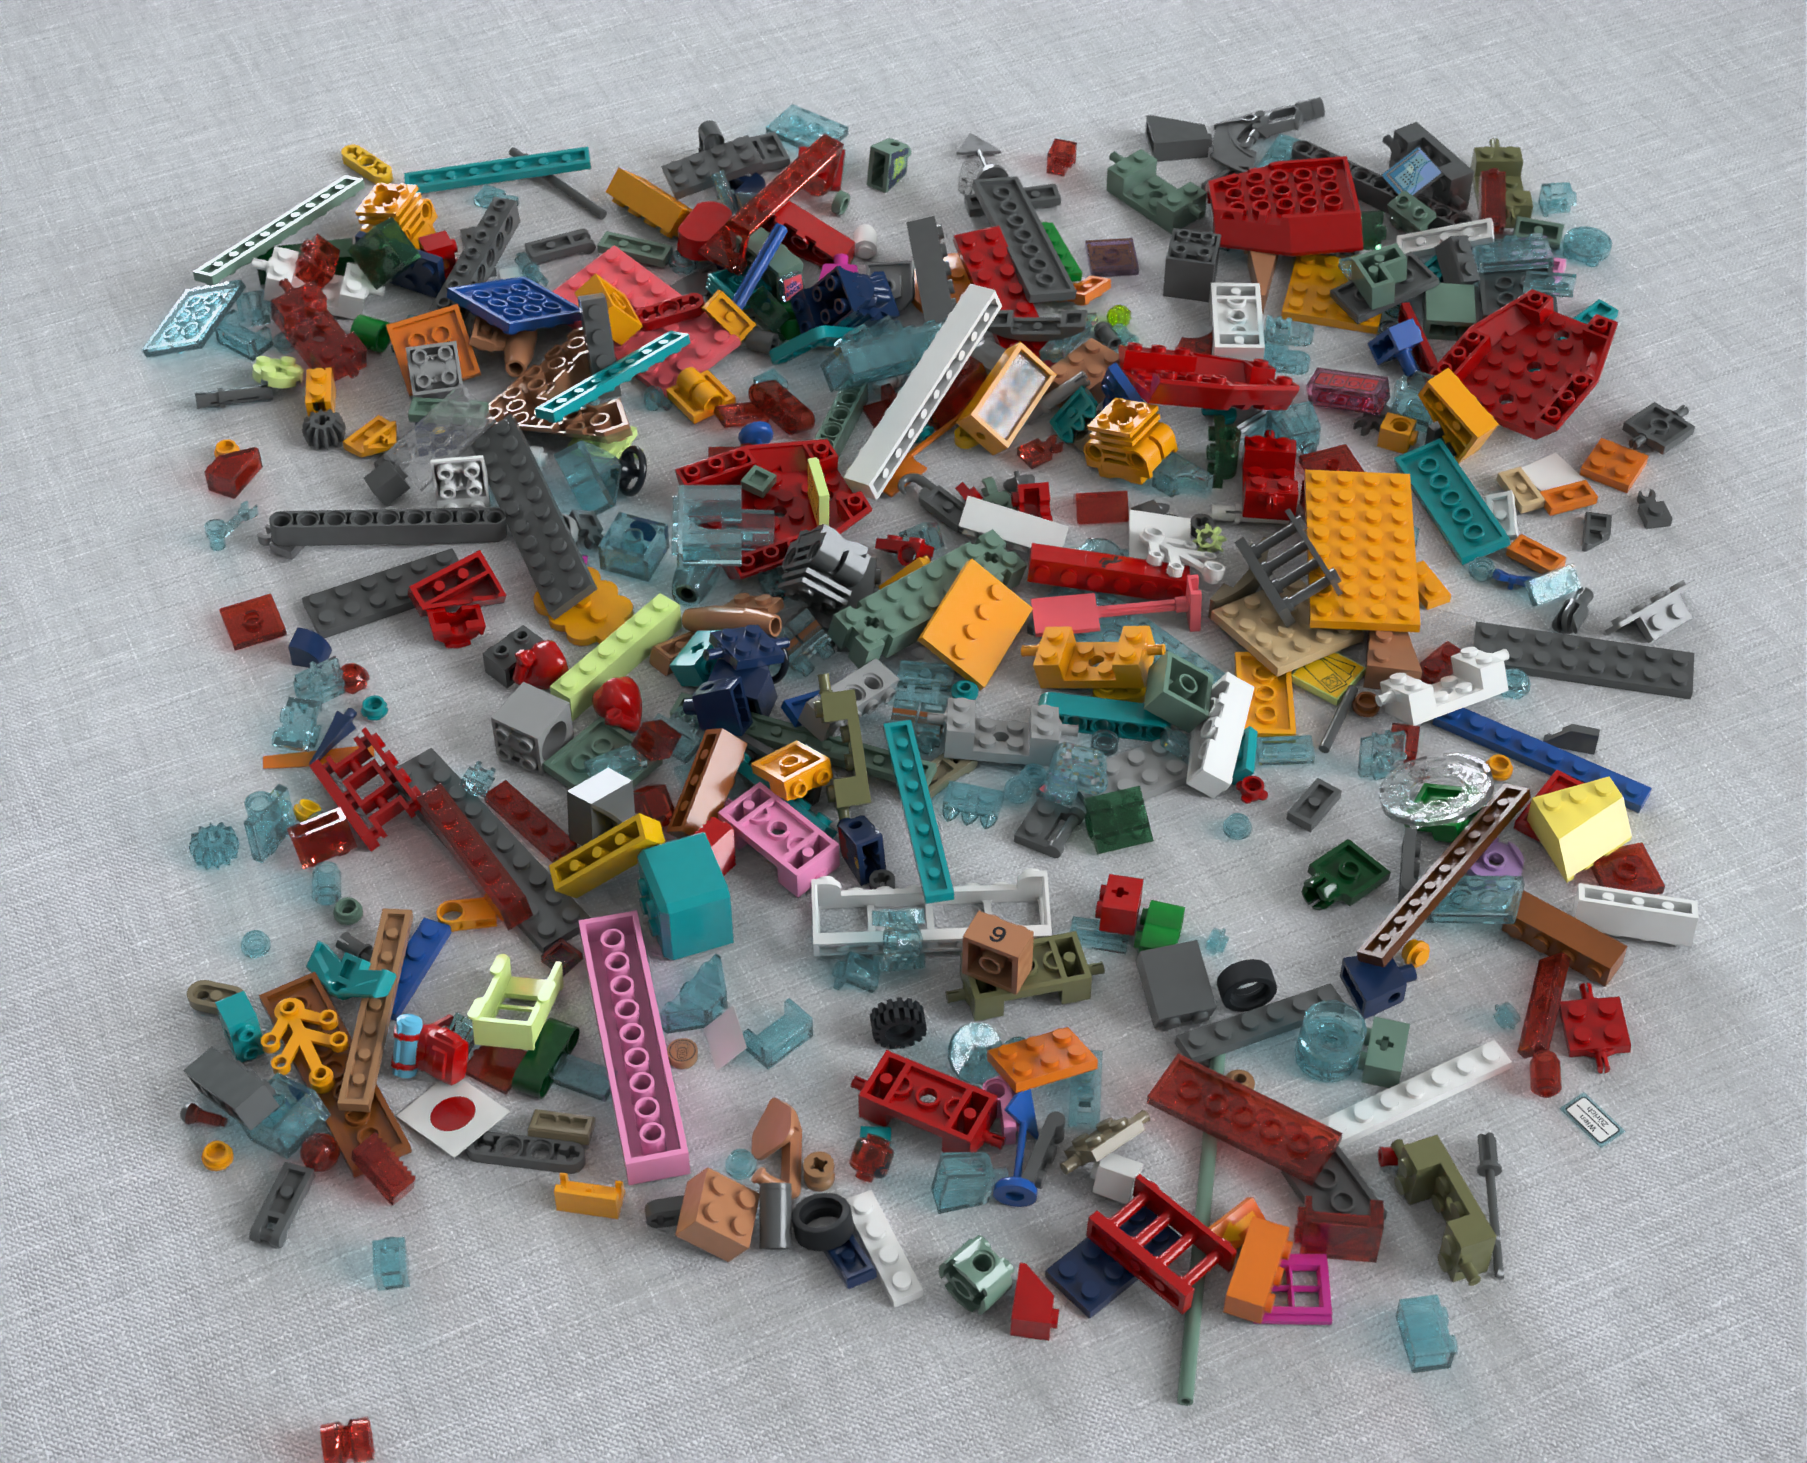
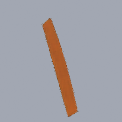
[263,745,374,769]

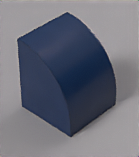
[288,627,332,670]

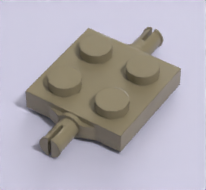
[1060,1110,1150,1175]

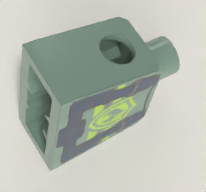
[867,138,911,193]

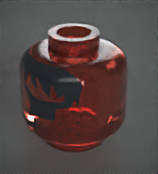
[849,1133,895,1183]

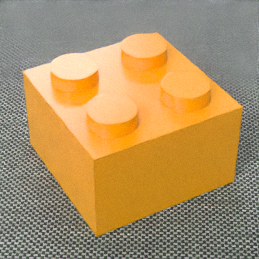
[574,273,643,346]

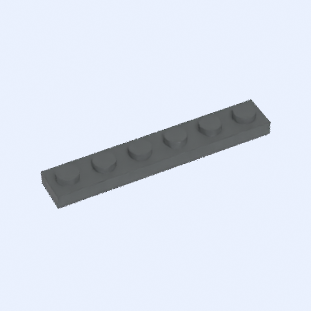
[1175,983,1346,1065]

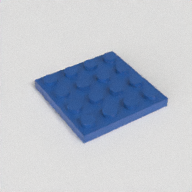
[447,276,581,335]

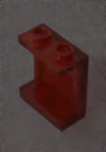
[1294,1195,1384,1263]

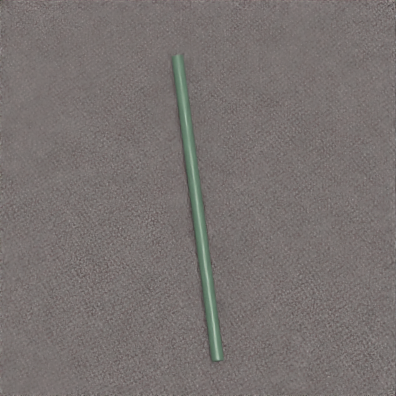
[1177,1053,1226,1406]

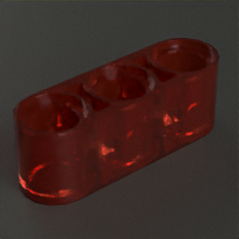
[748,380,815,435]

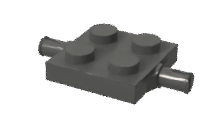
[1622,402,1695,455]

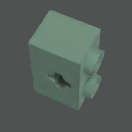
[1358,1016,1410,1088]

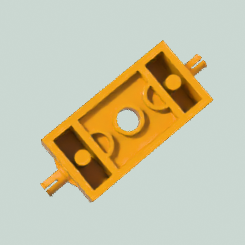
[1021,626,1166,688]

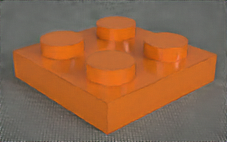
[1580,438,1649,493]

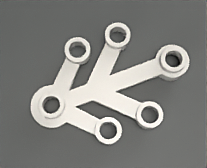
[1139,527,1225,584]

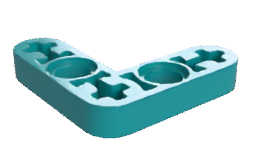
[769,325,859,365]

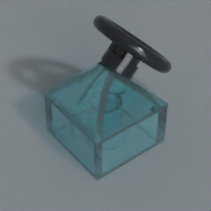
[554,440,647,516]

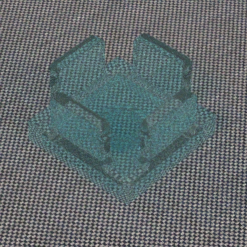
[1389,370,1435,433]

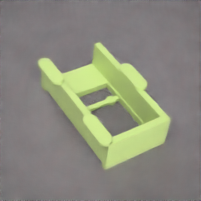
[468,954,564,1051]

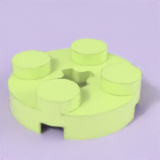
[252,356,304,388]

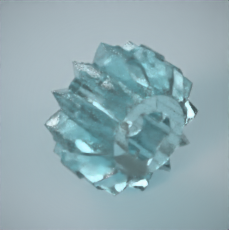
[189,822,240,870]

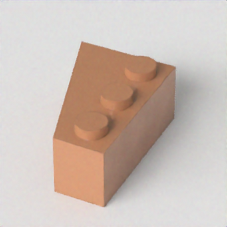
[1363,630,1422,690]

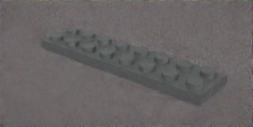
[972,176,1077,303]
[1473,621,1694,700]

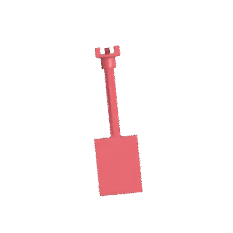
[1031,574,1202,637]

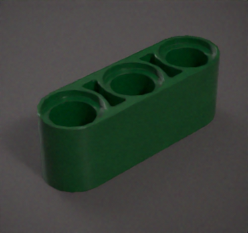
[512,1017,580,1099]

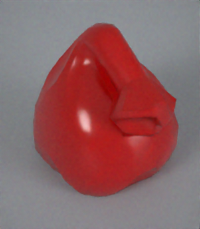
[512,640,569,690]
[592,676,642,733]

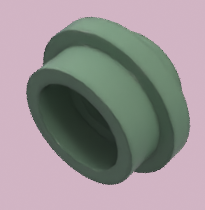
[333,897,363,925]

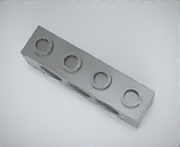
[798,658,900,742]

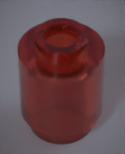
[1529,1050,1562,1098]

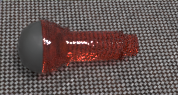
[180,1103,228,1127]

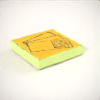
[808,457,829,526]
[1291,652,1366,706]

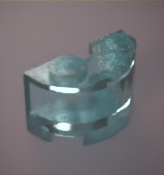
[272,697,322,752]

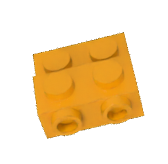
[751,740,833,801]

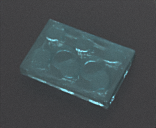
[766,104,848,148]
[1426,875,1525,924]

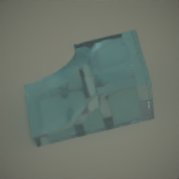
[1152,452,1214,499]

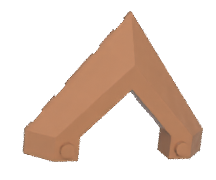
[477,327,633,444]

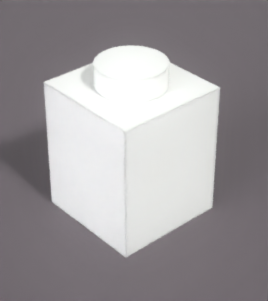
[1091,1153,1143,1204]

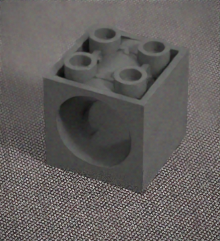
[1163,228,1221,302]

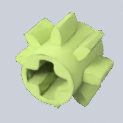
[1192,523,1227,553]

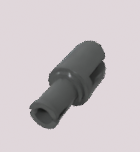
[1552,587,1594,634]

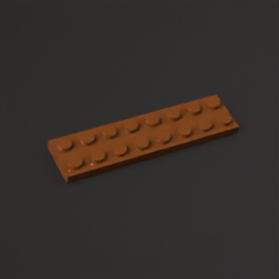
[259,971,412,1178]

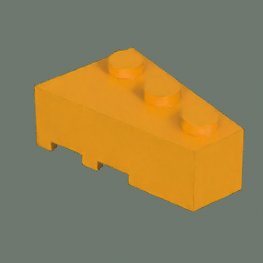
[1418,368,1499,464]

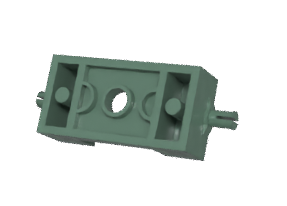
[1106,149,1207,234]

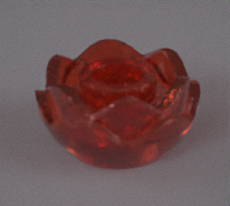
[335,663,370,694]

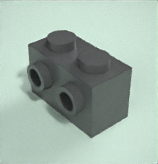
[483,625,543,688]

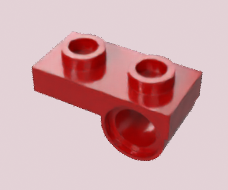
[875,535,934,566]

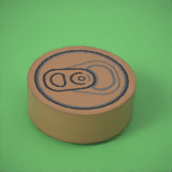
[667,1038,698,1069]

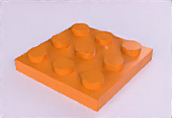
[386,304,481,397]

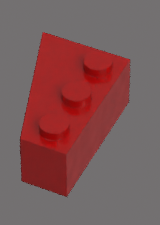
[407,550,507,617]

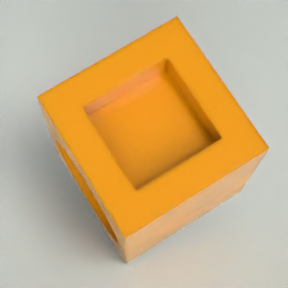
[1377,412,1419,454]

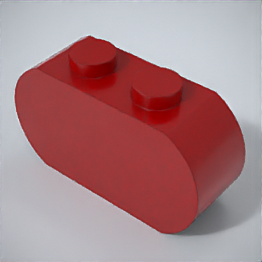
[677,201,734,261]

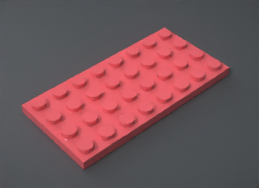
[552,245,741,402]

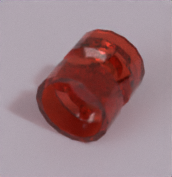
[320,1416,375,1463]

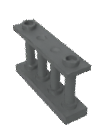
[1234,508,1343,627]

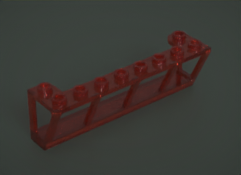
[698,133,844,276]

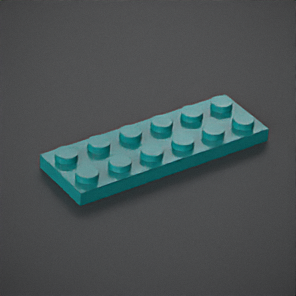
[1394,438,1510,565]

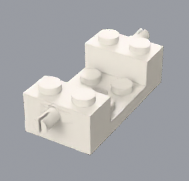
[252,247,385,319]
[1209,283,1265,361]
[1375,647,1509,726]

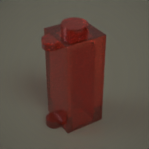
[1479,168,1506,234]

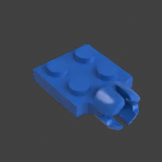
[1101,362,1144,409]

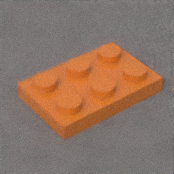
[987,1027,1098,1093]

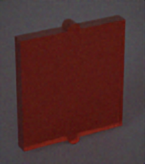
[465,1045,527,1095]

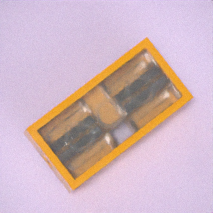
[956,342,1057,455]

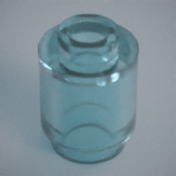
[312,861,341,906]

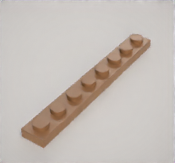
[337,908,413,1112]

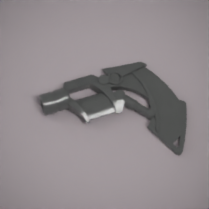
[1210,97,1325,173]
[670,264,779,354]

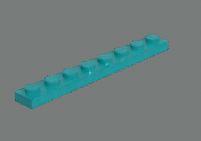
[404,146,591,194]
[535,330,690,423]
[883,720,954,904]

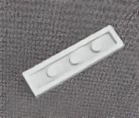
[1397,218,1494,257]
[846,1190,923,1308]

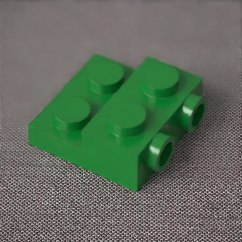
[1403,783,1483,843]

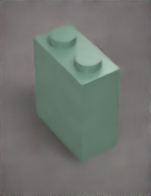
[1422,283,1476,341]

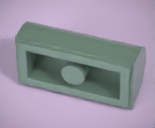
[1512,216,1564,249]

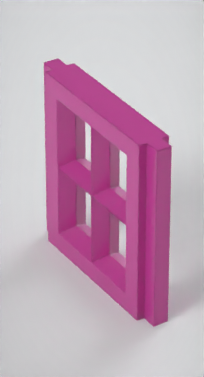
[1253,1254,1332,1325]

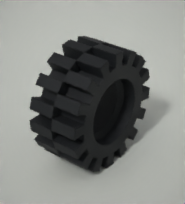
[870,997,927,1049]

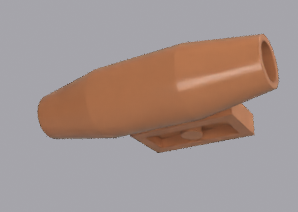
[469,316,538,377]
[682,593,784,637]

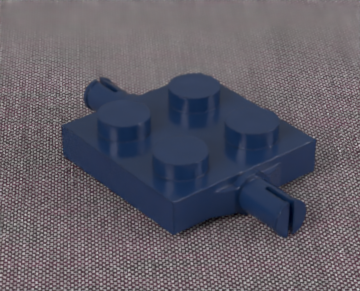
[703,625,790,670]

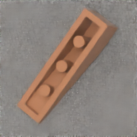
[1244,250,1279,314]

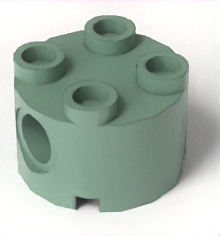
[939,1235,1014,1315]

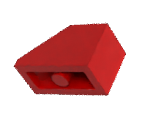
[1010,1263,1059,1341]

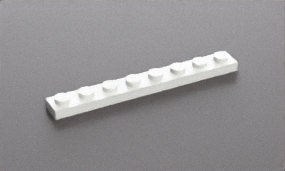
[1288,1040,1512,1157]

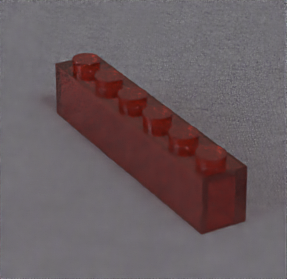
[416,783,533,931]

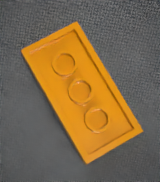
[1234,652,1296,741]

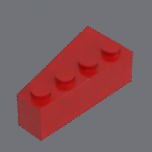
[757,189,855,267]

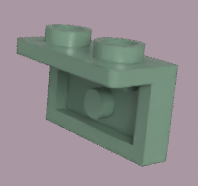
[1387,190,1437,234]

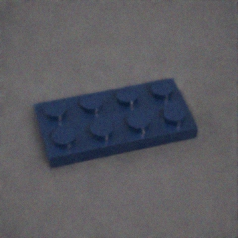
[355,231,446,298]
[1045,1206,1181,1319]

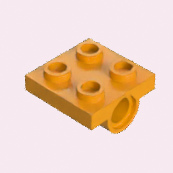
[666,367,736,424]

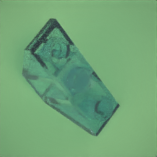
[661,954,728,1034]

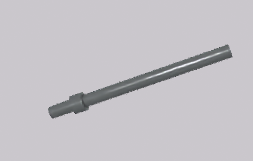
[509,147,607,219]

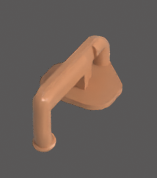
[751,1097,802,1200]

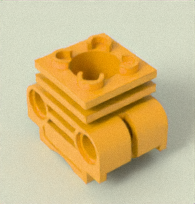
[355,183,438,250]
[1083,397,1178,485]

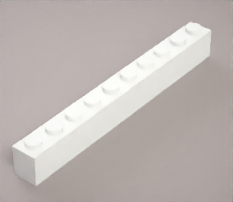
[844,284,1002,501]

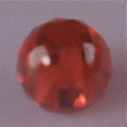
[300,1133,340,1172]

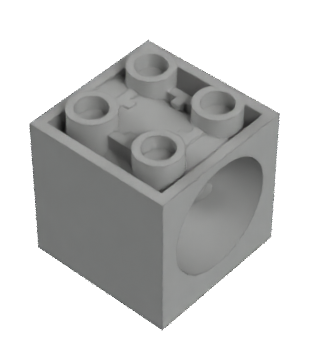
[406,341,465,400]
[491,682,574,776]

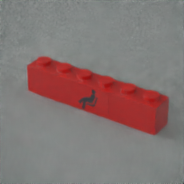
[1027,543,1190,601]

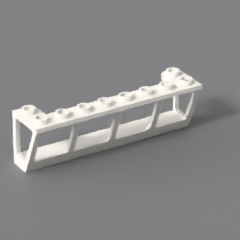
[811,868,1052,956]

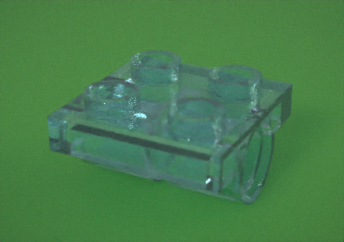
[244,784,297,863]

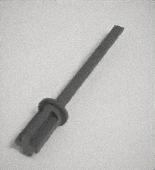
[1477,1132,1504,1279]

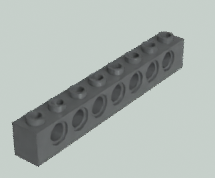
[428,197,521,321]

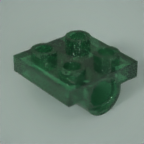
[1206,415,1241,488]
[1083,786,1154,855]

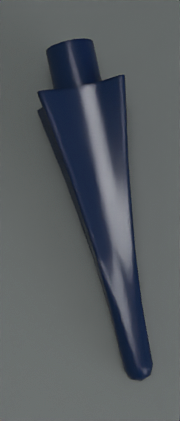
[309,708,357,765]

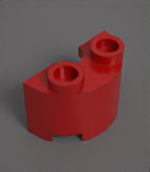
[1011,482,1053,521]
[426,604,486,648]

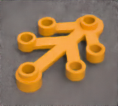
[261,998,349,1094]

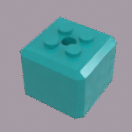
[637,832,734,960]

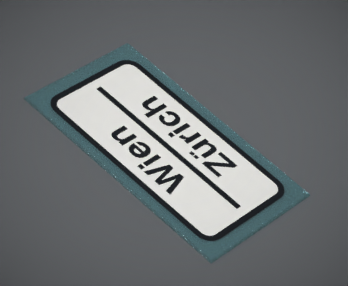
[1560,1092,1626,1148]

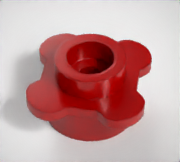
[1236,776,1268,804]

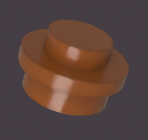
[1352,692,1380,717]

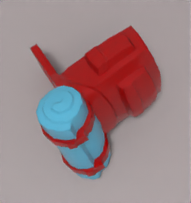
[391,1014,468,1085]

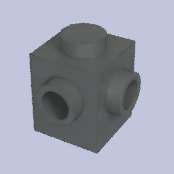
[364,459,410,507]

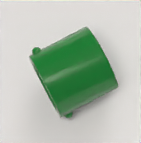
[350,314,390,353]

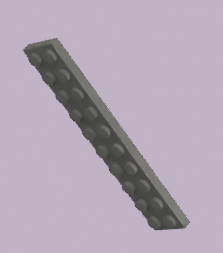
[470,414,597,620]
[393,748,591,955]

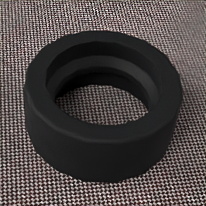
[1217,959,1277,1012]
[792,1193,854,1252]

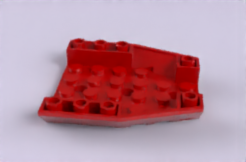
[1205,156,1363,256]
[1427,289,1618,440]
[1119,342,1300,410]
[675,439,872,580]

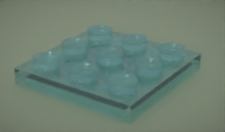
[1474,233,1554,273]

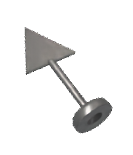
[957,133,1009,179]

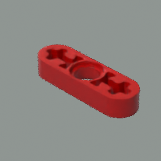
[635,293,705,332]

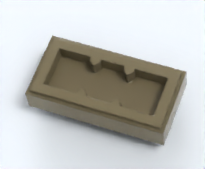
[527,1109,596,1145]

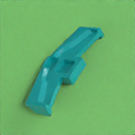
[306,941,396,1000]

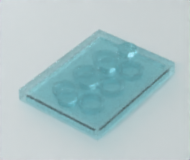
[142,279,246,358]

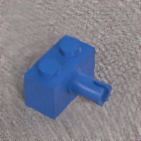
[1367,318,1423,378]

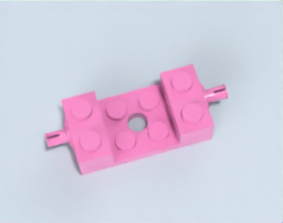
[718,782,840,898]

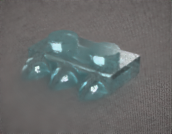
[942,781,1005,829]

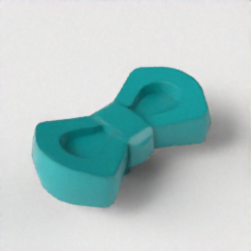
[1201,408,1237,425]

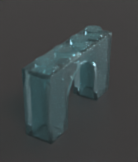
[672,485,742,566]

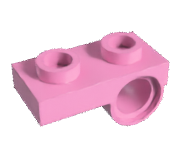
[982,1076,1020,1145]

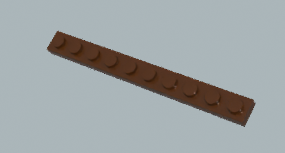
[1356,783,1531,968]

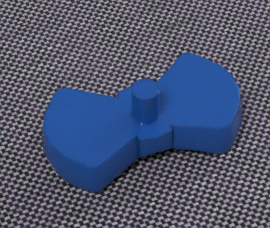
[1492,568,1533,590]

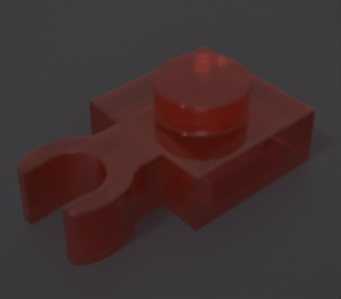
[1017,435,1064,469]

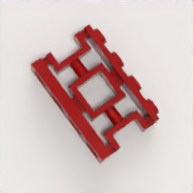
[309,727,427,852]

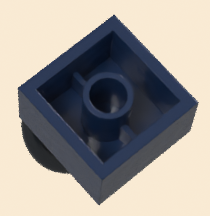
[707,633,789,717]

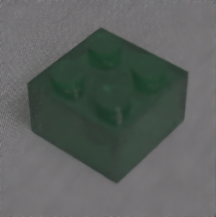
[347,217,422,290]

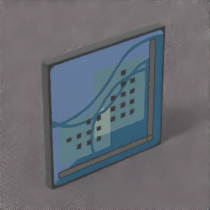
[1381,146,1444,197]

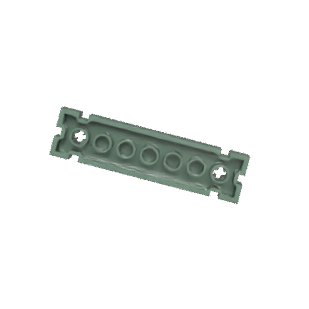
[827,529,1027,669]

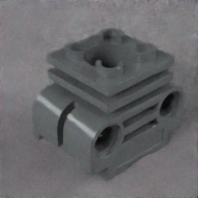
[778,524,871,613]

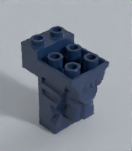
[789,266,900,334]

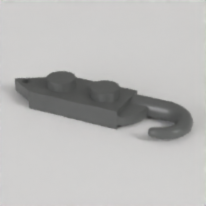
[898,473,965,533]

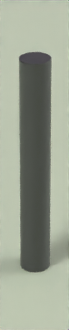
[1319,685,1358,753]

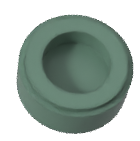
[831,190,850,215]

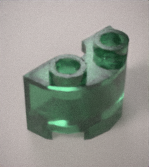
[1361,211,1387,250]

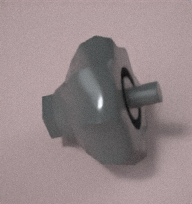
[1003,471,1035,493]

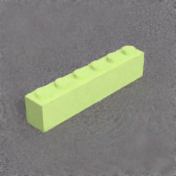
[550,593,682,721]

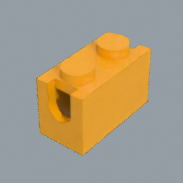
[305,367,336,417]

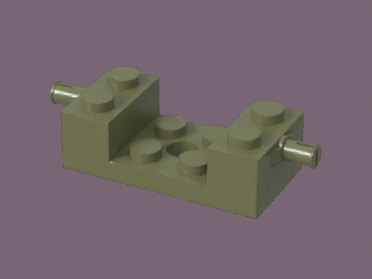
[1470,138,1533,228]
[813,673,871,821]
[945,931,1105,1021]
[1390,1134,1497,1286]

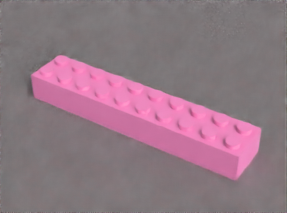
[578,910,691,1185]

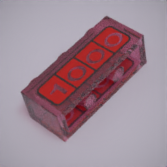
[1306,367,1390,415]

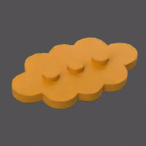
[533,567,634,646]

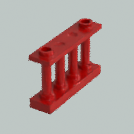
[1086,1173,1237,1315]

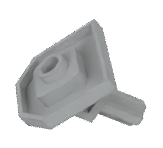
[866,261,915,311]

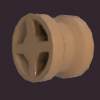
[803,1151,835,1192]

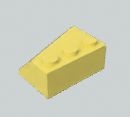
[1527,776,1632,883]

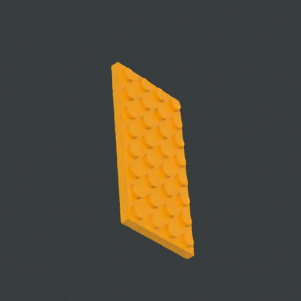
[1304,470,1421,632]

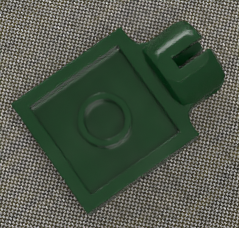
[1301,839,1391,911]

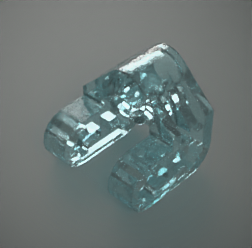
[1264,315,1314,375]
[1043,742,1108,806]
[872,908,926,972]

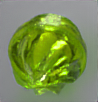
[1107,305,1132,329]

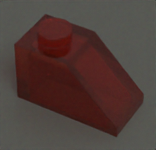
[204,447,263,499]
[633,784,675,828]

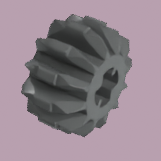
[302,409,346,450]

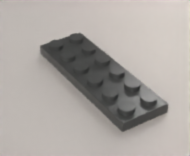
[302,548,459,639]

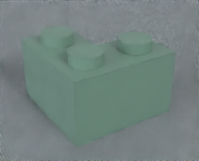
[1351,243,1407,310]

